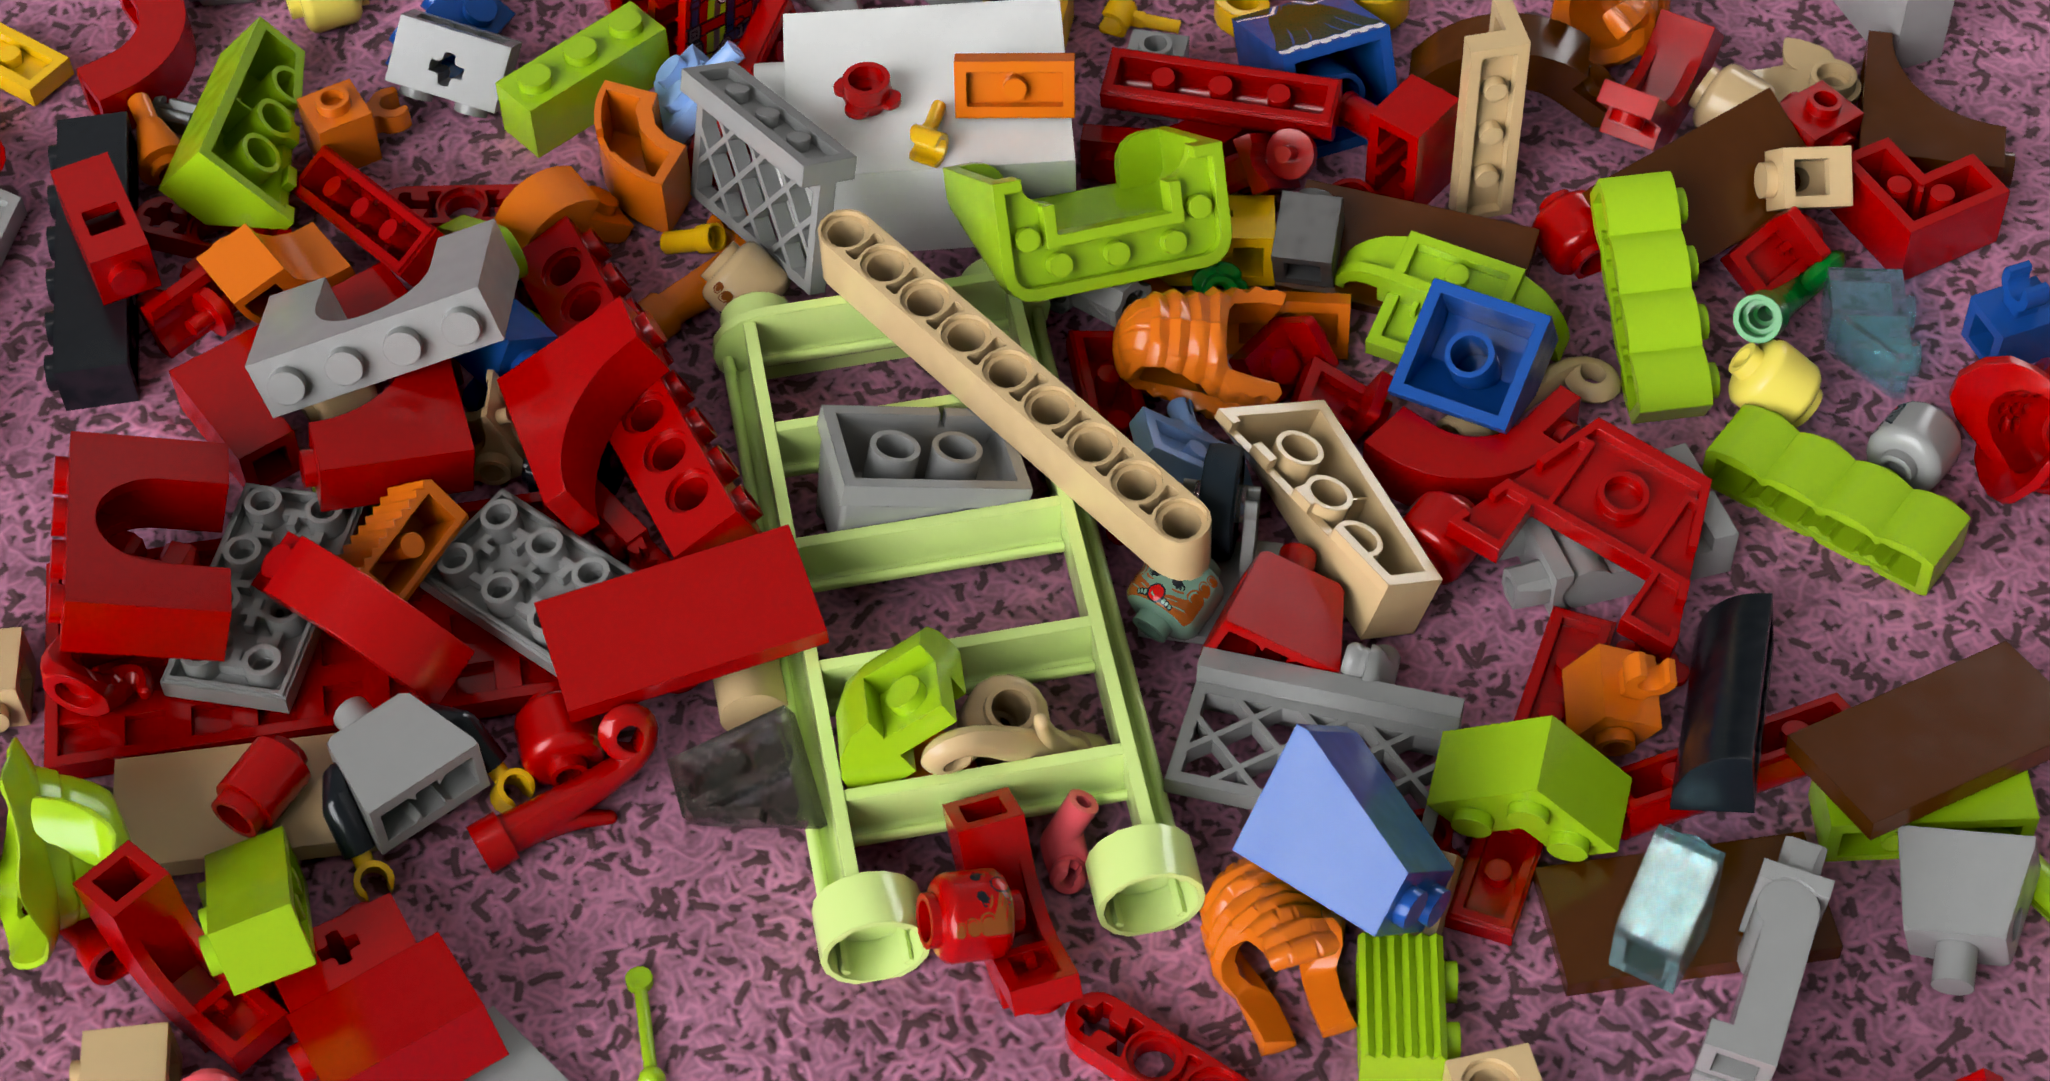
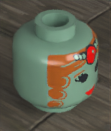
[1127,558,1224,643]

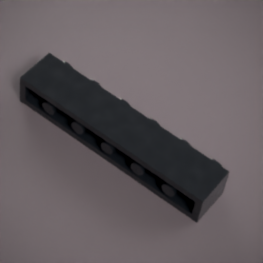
[44,111,140,411]

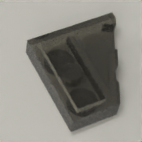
[667,705,828,829]

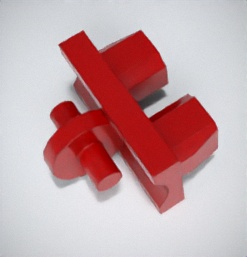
[1224,128,1318,196]
[135,255,238,359]

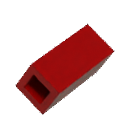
[50,152,162,305]

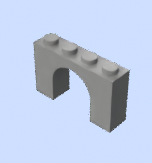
[245,218,520,418]

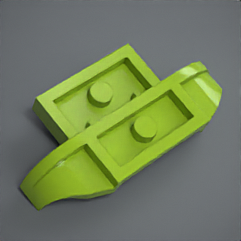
[1334,230,1570,364]

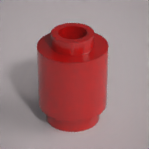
[211,736,311,838]

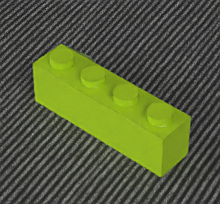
[158,17,305,230]

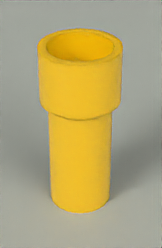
[660,223,727,255]

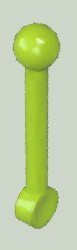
[625,966,666,1081]

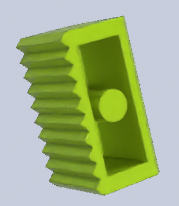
[1355,931,1461,1081]

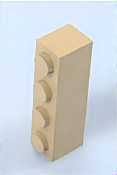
[1214,400,1443,640]

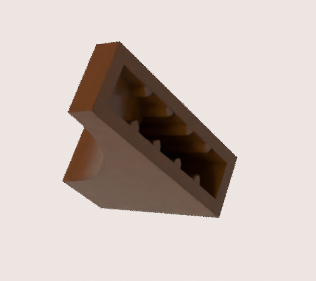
[1856,30,2015,187]

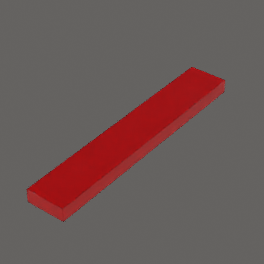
[1444,606,1617,946]

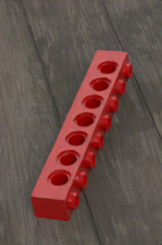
[521,215,764,559]

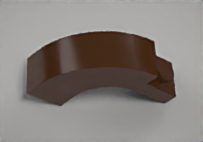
[1409,13,1616,128]

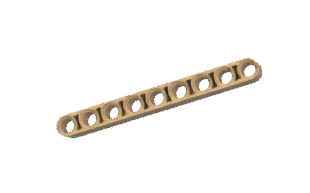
[818,209,1212,581]

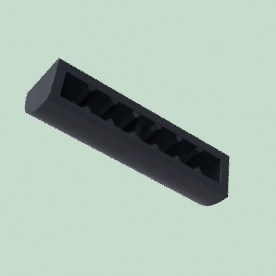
[1670,593,1774,813]

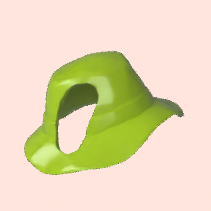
[0,737,131,970]

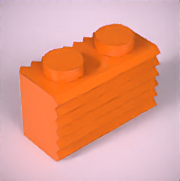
[336,479,469,602]

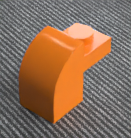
[494,165,634,249]

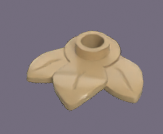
[1749,37,1861,105]

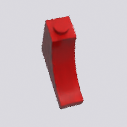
[497,296,670,537]
[299,359,475,512]

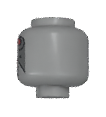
[1866,401,1962,491]

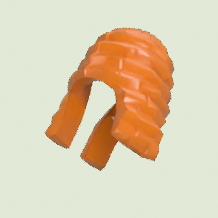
[1550,0,1671,68]
[1112,286,1287,420]
[1199,858,1357,1057]

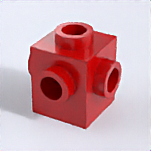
[1780,80,1864,151]

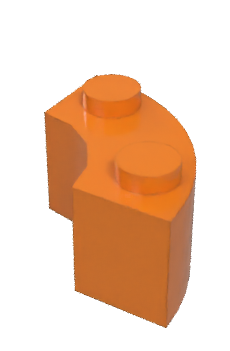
[594,80,692,232]
[196,221,356,324]

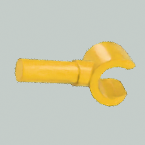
[1099,0,1181,38]
[909,100,949,168]

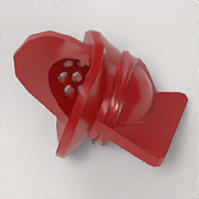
[1949,356,2050,505]

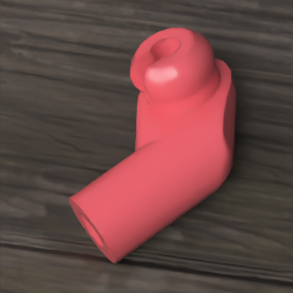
[1040,789,1099,895]

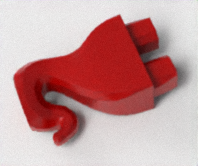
[40,530,202,717]

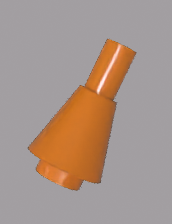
[127,92,181,186]

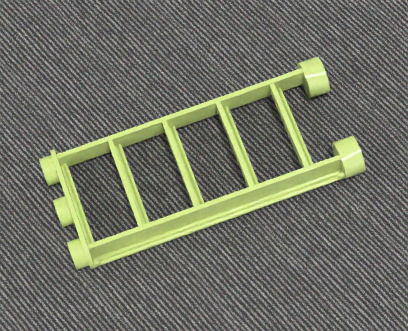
[712,258,1206,984]

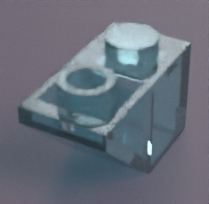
[1820,267,1921,398]
[1608,824,1726,994]

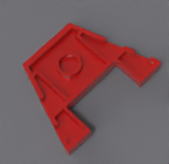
[1445,417,1712,659]

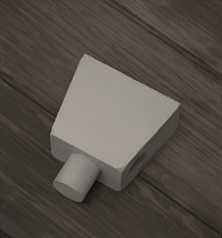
[1898,825,2041,996]

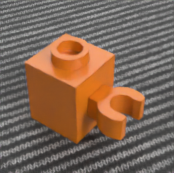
[296,78,412,169]
[1562,643,1677,756]

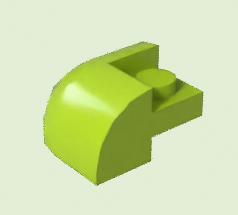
[836,626,966,789]

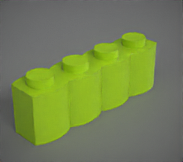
[1590,171,1720,424]
[1702,404,1971,596]

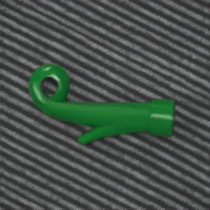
[1733,250,1846,344]

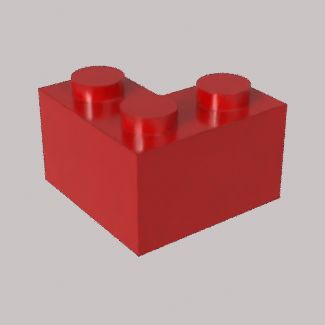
[1830,137,2010,283]

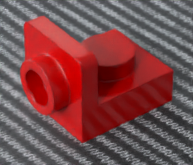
[1228,316,1339,404]

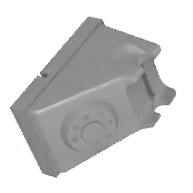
[816,404,1033,533]

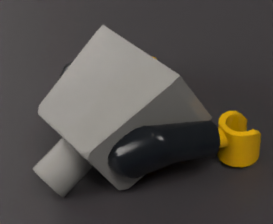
[322,693,535,902]

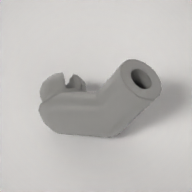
[1340,642,1401,684]

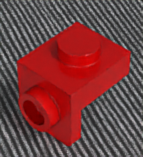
[1719,206,1831,296]
[1290,356,1393,444]

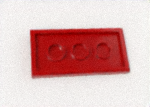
[534,524,829,723]

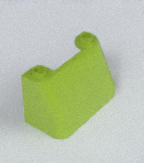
[943,126,1232,302]

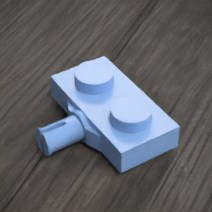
[653,40,745,144]
[1129,397,1253,507]

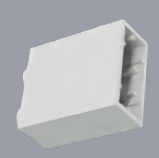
[754,0,1076,258]

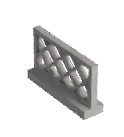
[680,61,857,295]
[1164,646,1465,838]

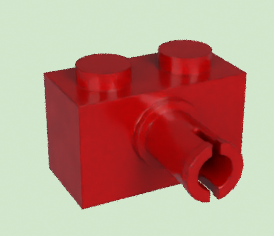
[1338,74,1459,205]

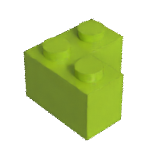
[1426,715,1632,862]

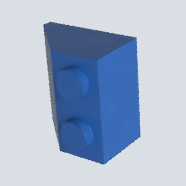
[1388,278,1559,435]

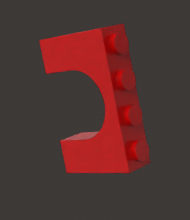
[169,262,464,488]
[47,431,232,662]

